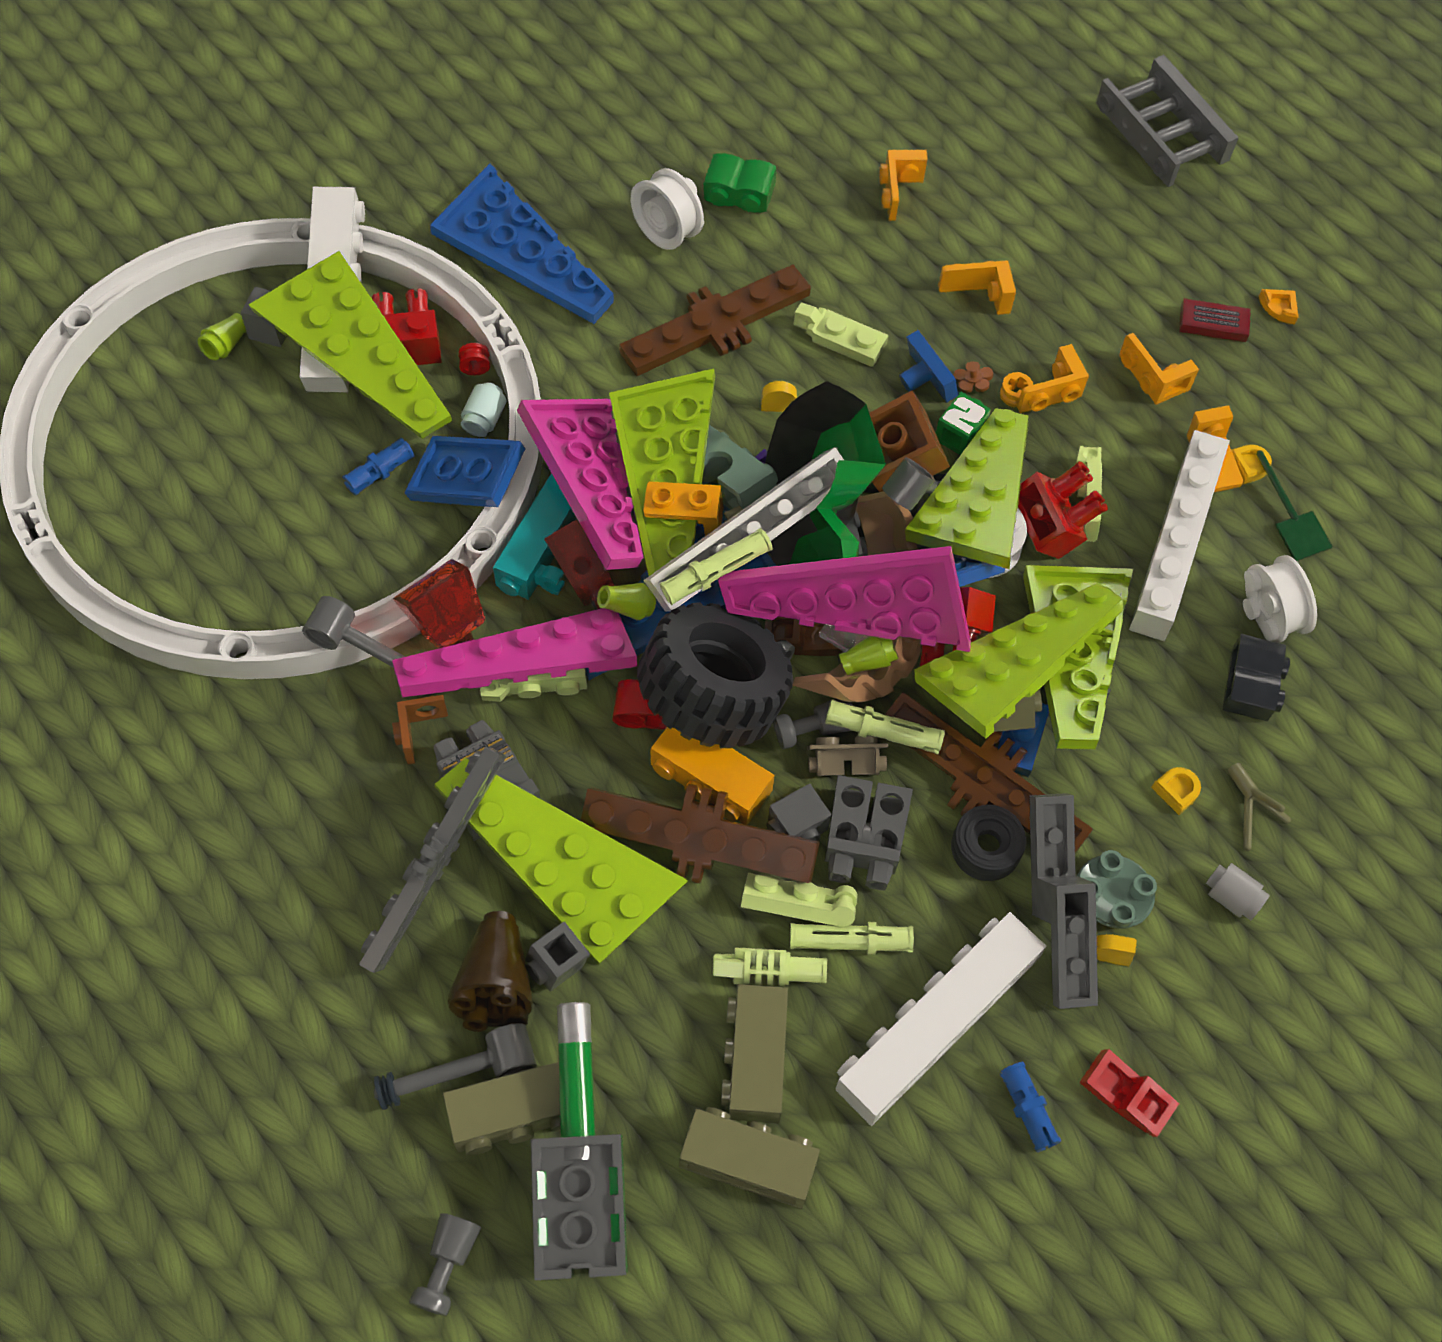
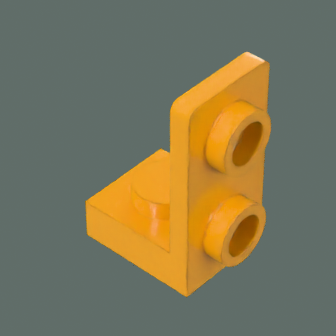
[879,150,928,221]
[938,260,1016,315]
[1119,333,1199,404]
[1017,344,1089,413]
[1187,405,1243,492]
[643,482,724,536]

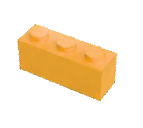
[651,727,775,825]

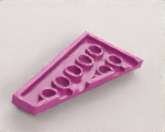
[517,399,643,570]
[718,546,971,652]

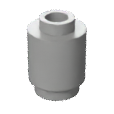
[1206,863,1270,921]

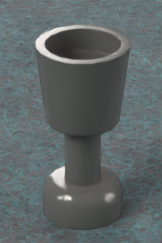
[773,698,853,749]
[409,1213,482,1317]

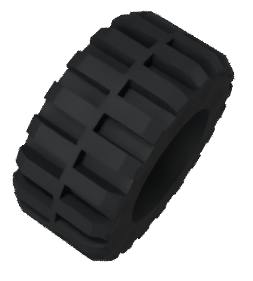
[637,602,793,748]

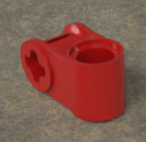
[612,679,667,730]

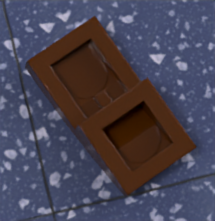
[765,616,845,656]

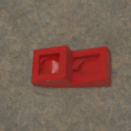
[1079,1049,1179,1137]

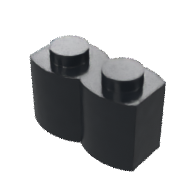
[1223,634,1290,722]

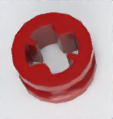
[458,343,490,376]

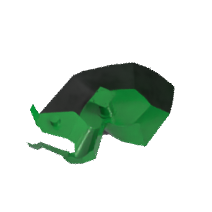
[765,381,886,566]

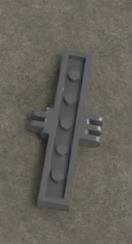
[359,746,507,973]

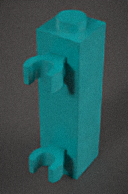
[493,473,577,600]

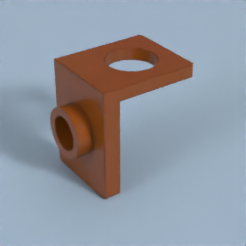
[392,695,448,764]

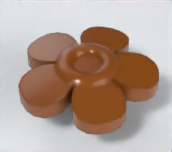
[953,362,993,393]

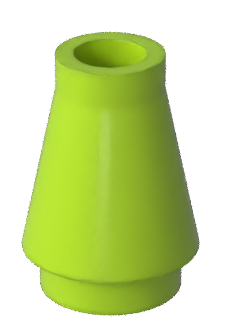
[197,313,246,360]
[597,583,656,620]
[839,636,899,675]

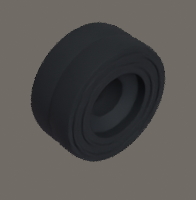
[951,805,1026,881]

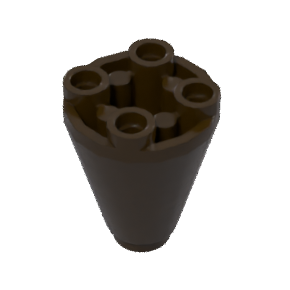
[448,911,533,1032]

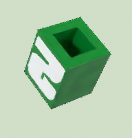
[935,392,991,455]

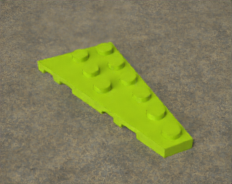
[248,251,452,439]
[609,368,715,576]
[905,408,1028,569]
[1023,565,1133,749]
[914,583,1123,738]
[435,758,688,965]

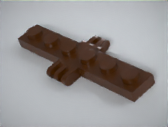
[619,264,811,376]
[885,692,1093,854]
[580,783,820,884]

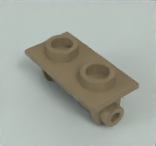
[807,736,888,777]

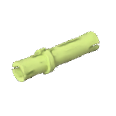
[660,528,773,605]
[825,699,945,754]
[790,922,914,955]

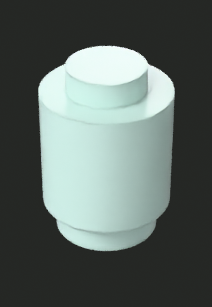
[461,383,507,437]

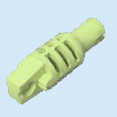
[712,947,827,987]

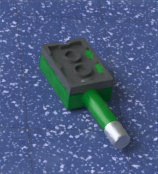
[531,1002,628,1280]

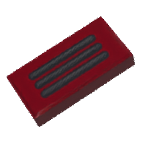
[1179,298,1251,342]

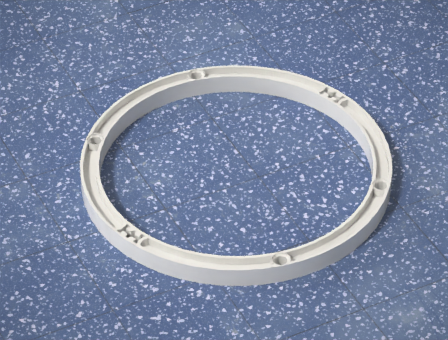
[0,218,543,679]

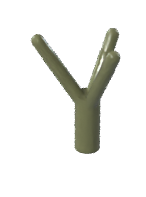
[1228,763,1291,851]

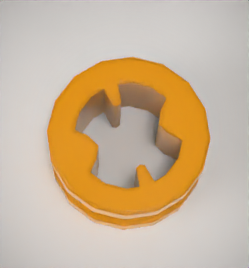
[1000,372,1033,407]

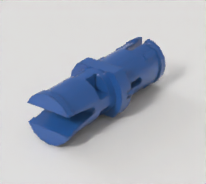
[342,437,414,496]
[1000,1062,1061,1152]

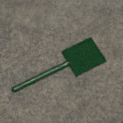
[1256,450,1333,561]

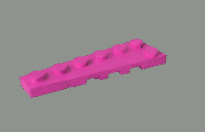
[392,608,637,697]

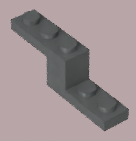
[1030,793,1098,1009]

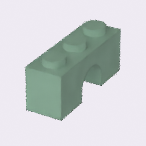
[702,425,778,510]

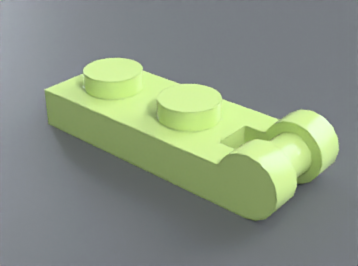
[741,873,858,927]

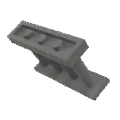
[1096,55,1238,187]

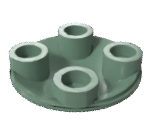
[1077,850,1157,928]

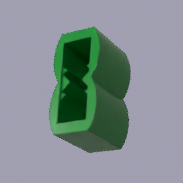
[703,153,776,213]

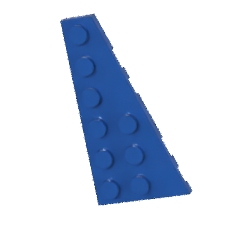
[430,164,614,324]

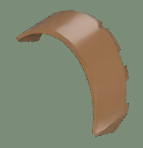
[793,491,921,702]

